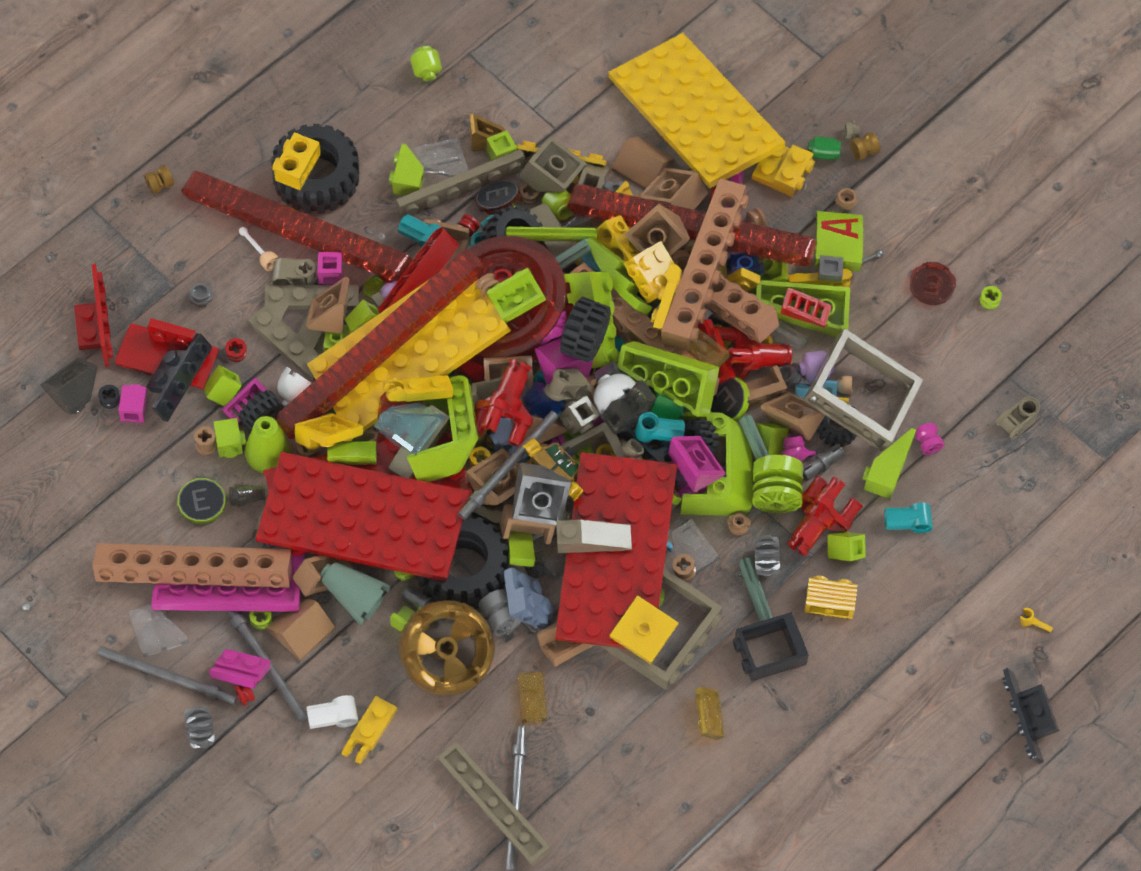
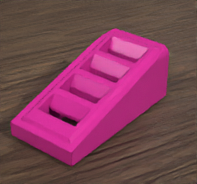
[221,378,267,426]

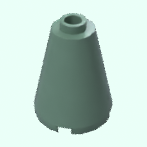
[320,562,391,626]

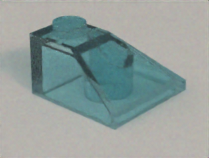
[374,402,445,455]

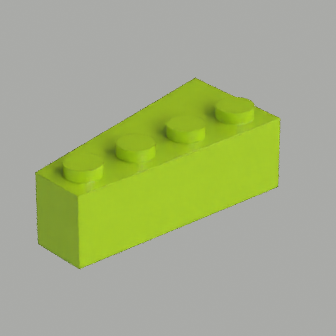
[564,272,618,368]
[755,280,850,338]
[617,341,719,417]

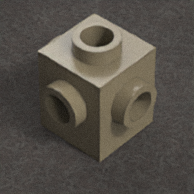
[559,396,600,435]

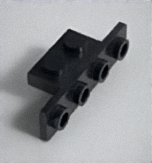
[146,333,212,422]
[1002,668,1059,764]

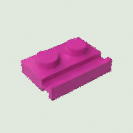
[209,649,271,689]

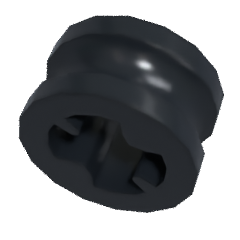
[98,385,120,409]

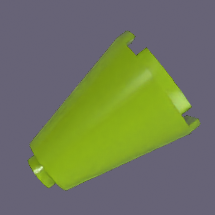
[244,416,292,474]

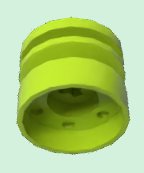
[752,454,803,513]

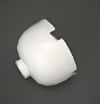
[277,367,325,411]
[593,374,642,420]

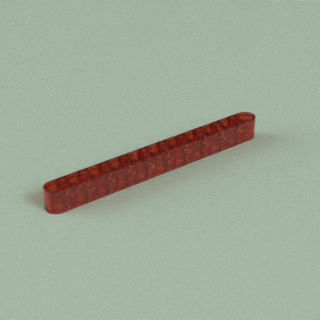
[181,171,413,281]
[567,184,817,267]
[275,249,486,439]

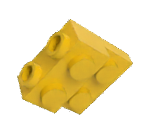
[752,145,815,197]
[623,241,682,303]
[295,413,363,450]

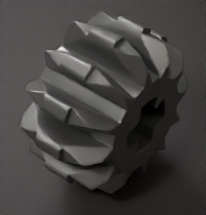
[755,535,780,576]
[184,706,215,749]

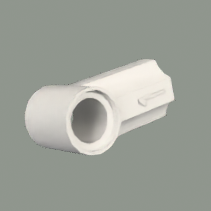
[306,695,358,729]

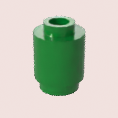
[807,136,841,161]

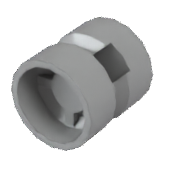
[478,589,521,635]

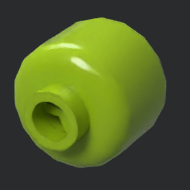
[410,46,442,81]
[542,189,576,221]

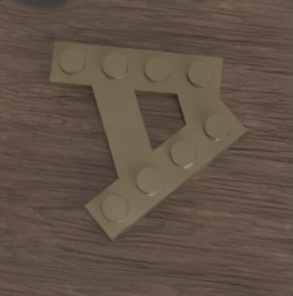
[248,285,359,383]

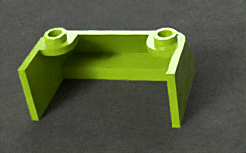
[403,375,478,482]
[681,412,753,516]

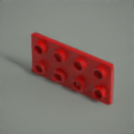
[74,264,113,367]
[115,318,219,389]

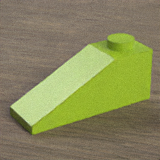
[862,428,916,499]

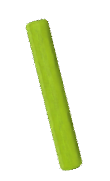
[505,227,597,241]

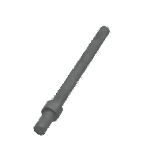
[458,411,558,520]
[226,611,308,722]
[98,646,238,705]
[505,726,528,871]

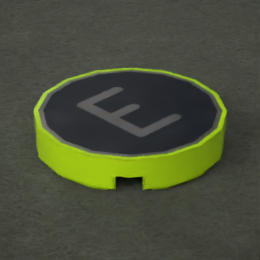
[710,377,750,422]
[178,478,226,525]

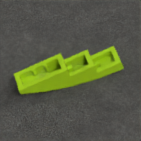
[586,237,653,315]

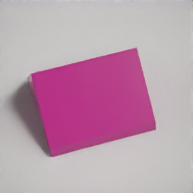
[535,337,593,384]
[668,436,726,492]

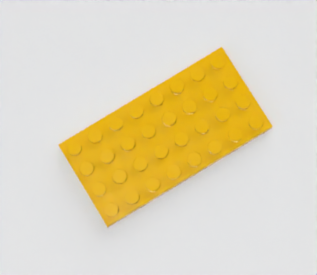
[608,33,785,189]
[307,257,511,439]

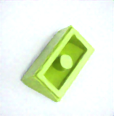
[327,441,376,465]

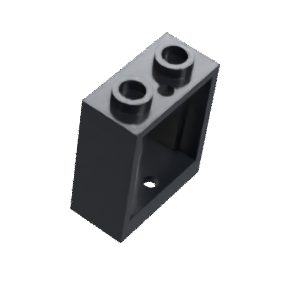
[733,612,809,681]

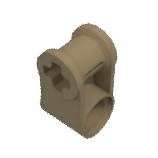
[272,258,318,285]
[544,368,592,401]
[995,396,1040,440]

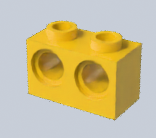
[272,132,320,190]
[596,215,641,262]

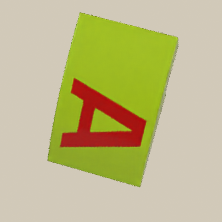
[814,211,863,272]

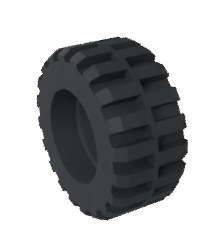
[271,124,360,214]
[418,515,509,610]

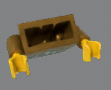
[523,438,583,501]

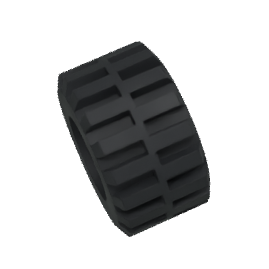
[481,205,544,269]
[560,297,611,363]

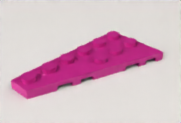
[151,554,306,612]

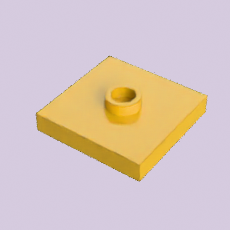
[610,596,679,664]

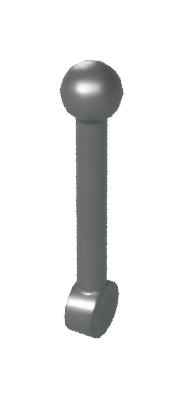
[862,249,884,264]

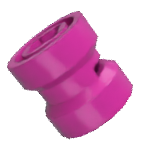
[915,423,945,455]

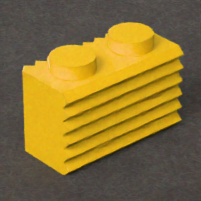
[804,576,857,619]

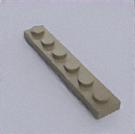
[396,149,525,218]
[437,742,552,867]

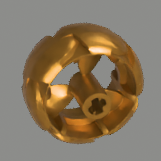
[399,601,495,695]

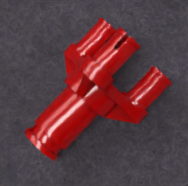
[715,326,792,381]
[475,359,534,447]
[786,475,863,557]

